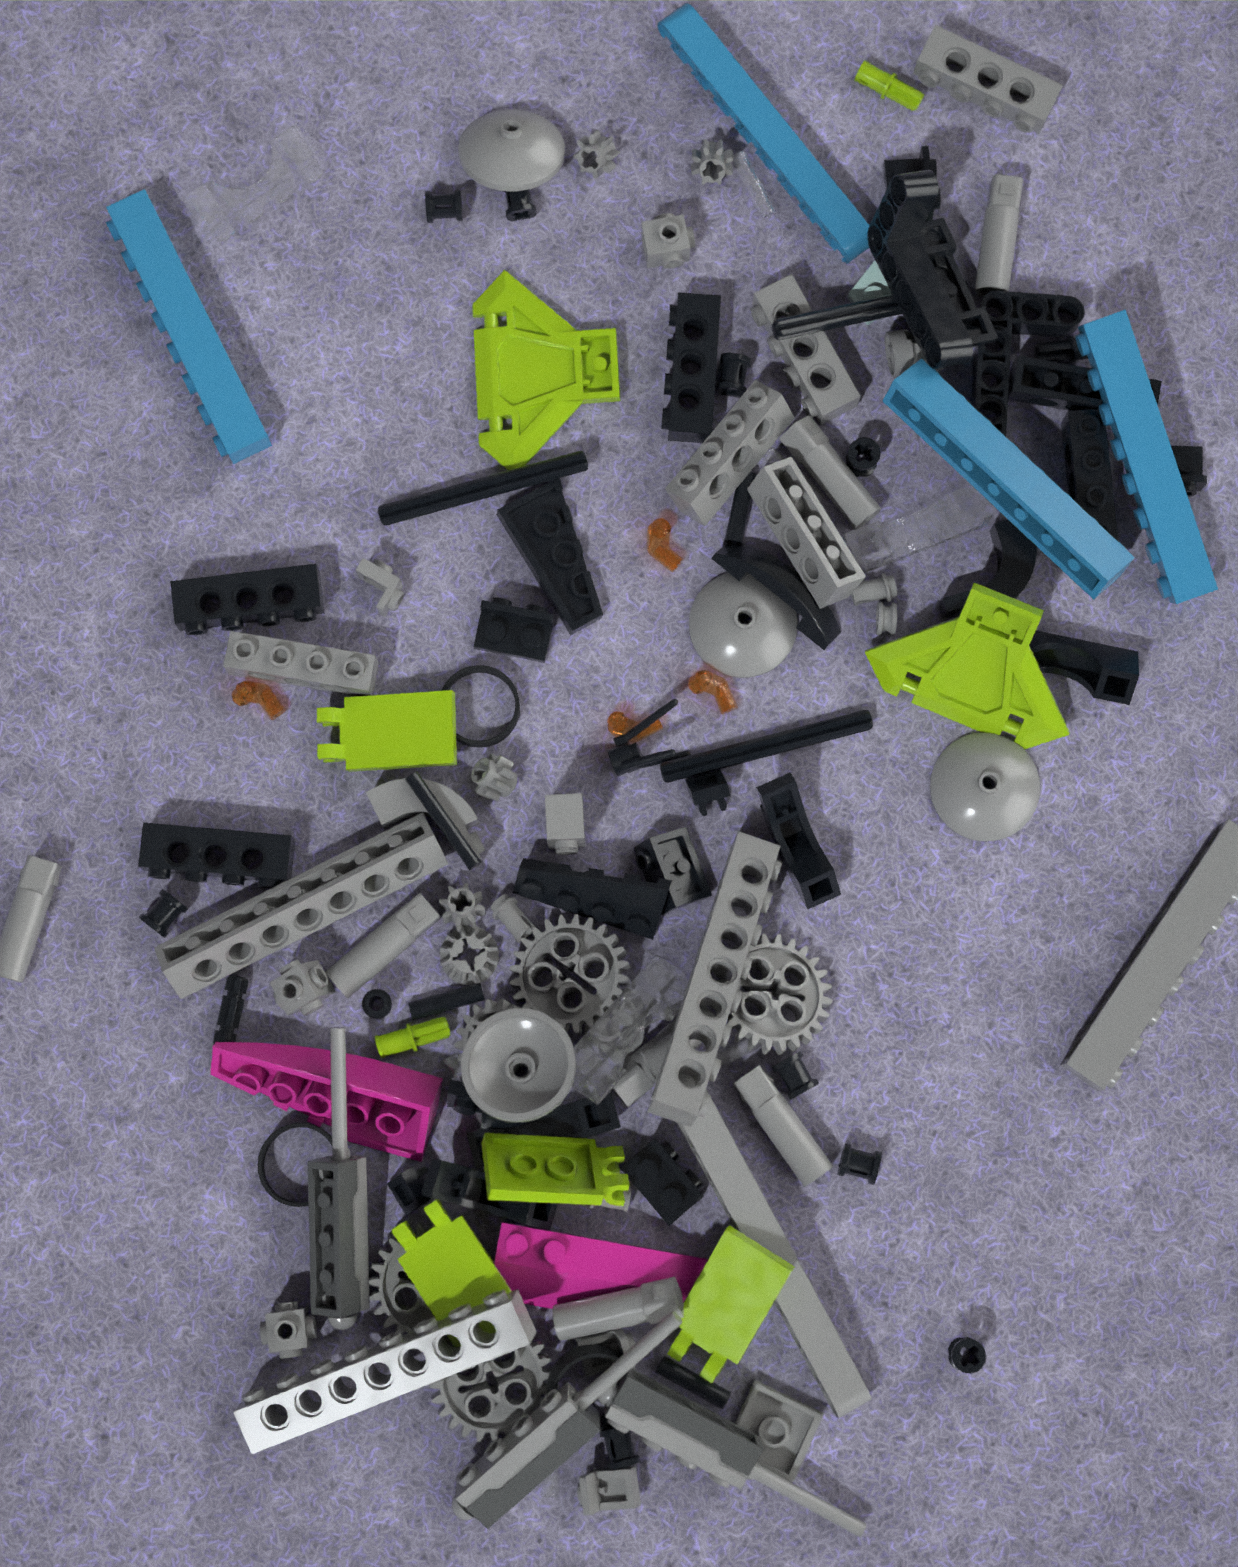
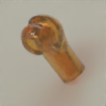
[646,518,684,573]
[688,670,738,715]
[231,680,286,720]
[607,711,663,743]

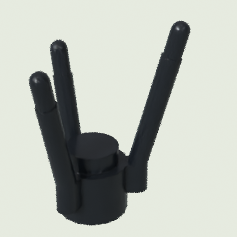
[607,699,691,776]

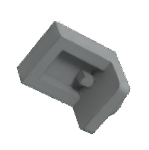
[356,558,405,617]
[575,1328,636,1377]
[577,1466,641,1515]

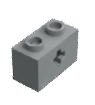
[545,793,585,855]

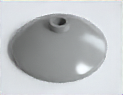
[458,109,565,191]
[689,573,798,678]
[930,733,1040,842]
[461,1008,576,1122]

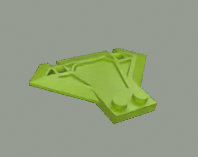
[472,270,621,470]
[865,583,1070,750]

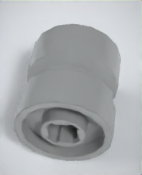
[885,329,943,378]

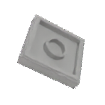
[735,1379,824,1483]

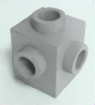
[641,213,695,269]
[270,960,336,1016]
[260,1301,317,1359]

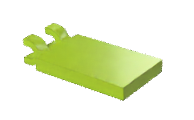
[317,690,457,772]
[482,1133,630,1206]
[391,1199,513,1347]
[667,1225,795,1384]

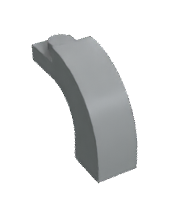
[366,778,485,864]

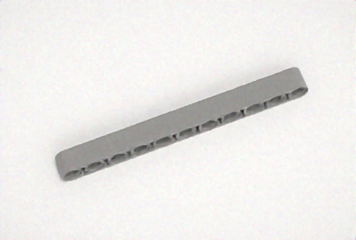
[640,1033,872,1419]

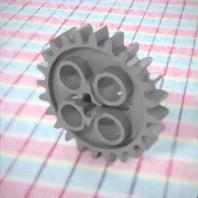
[510,914,631,1036]
[714,934,833,1055]
[368,1222,445,1336]
[429,1335,551,1442]

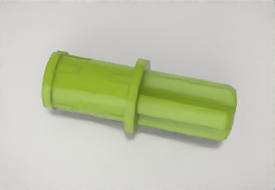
[854,60,924,111]
[375,1017,451,1059]

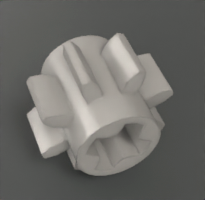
[573,130,620,179]
[691,139,734,185]
[471,753,517,801]
[439,883,486,932]

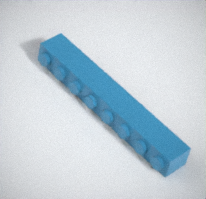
[106,189,272,464]
[1075,309,1218,604]
[882,358,1135,600]

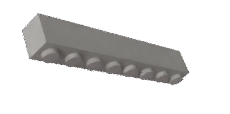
[1060,819,1238,1091]

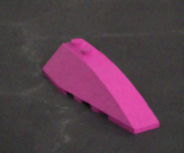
[210,1042,443,1162]
[494,1222,708,1309]

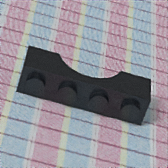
[1029,630,1139,705]

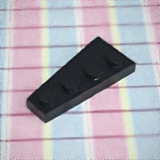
[496,478,603,635]
[513,858,672,940]

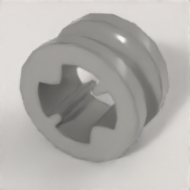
[876,602,897,635]

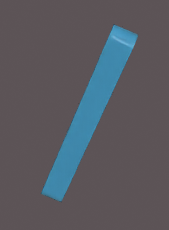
[657,3,870,264]

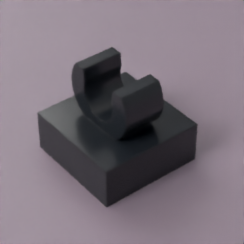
[685,770,730,816]
[387,1166,432,1216]

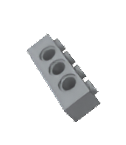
[913,25,1063,134]
[750,274,861,425]
[665,380,795,526]
[747,456,866,609]
[223,631,379,696]

